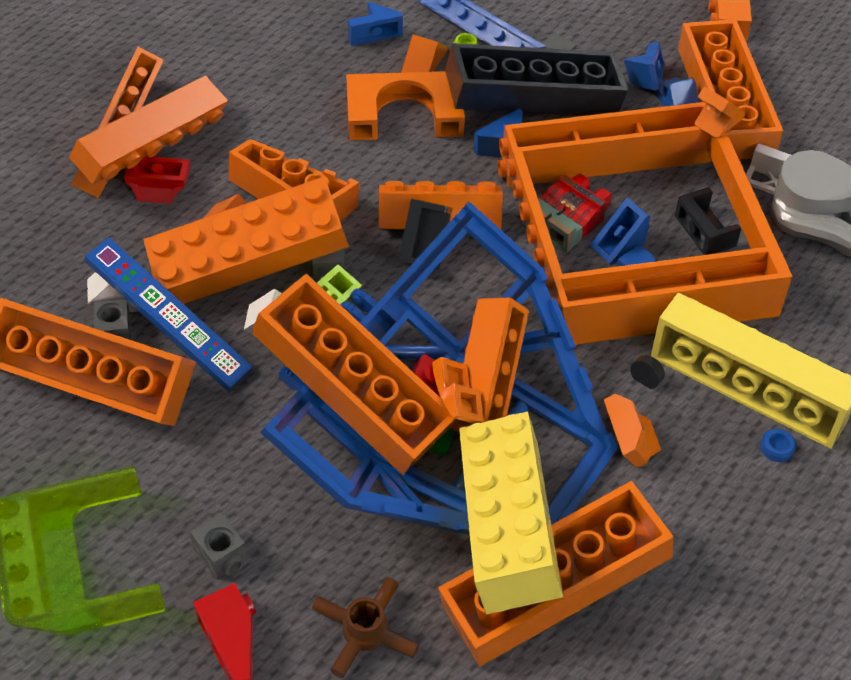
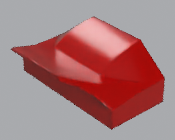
[124,156,191,204]

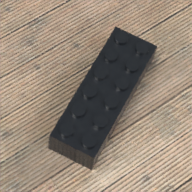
[445,43,628,115]

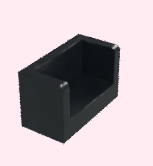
[674,187,741,255]
[398,199,453,269]

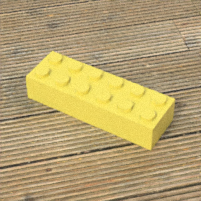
[651,293,851,449]
[459,412,563,614]

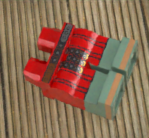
[522,173,612,253]

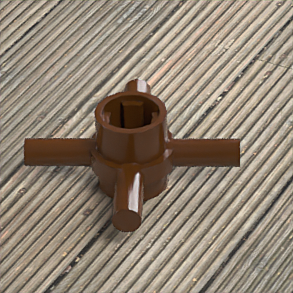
[312,577,419,678]

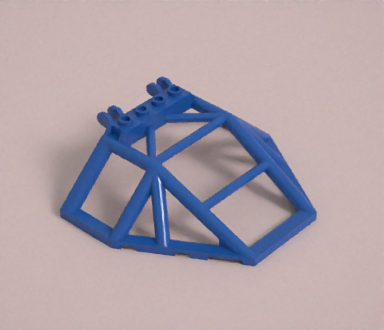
[260,201,618,535]

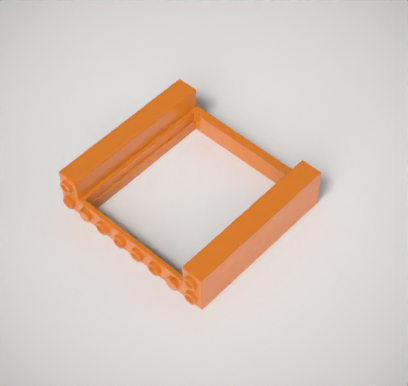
[497,102,793,345]

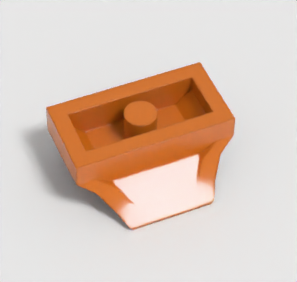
[604,394,661,467]

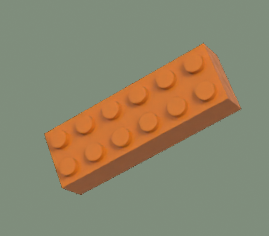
[678,19,783,160]
[143,176,349,304]
[252,274,456,475]
[0,298,196,426]
[438,481,674,667]

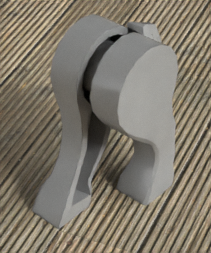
[770,150,851,257]

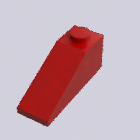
[193,583,256,680]

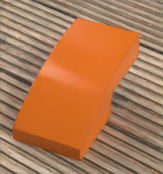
[432,357,484,423]

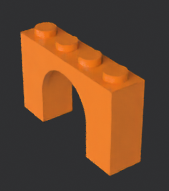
[346,71,465,140]

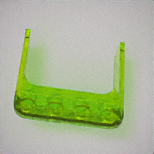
[0,466,166,635]

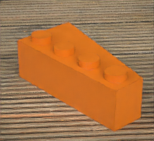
[229,139,360,221]

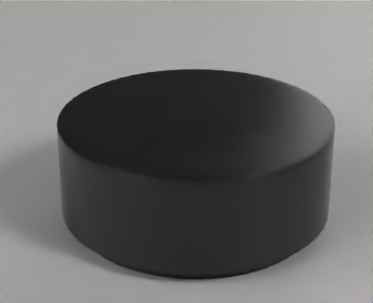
[630,355,665,389]

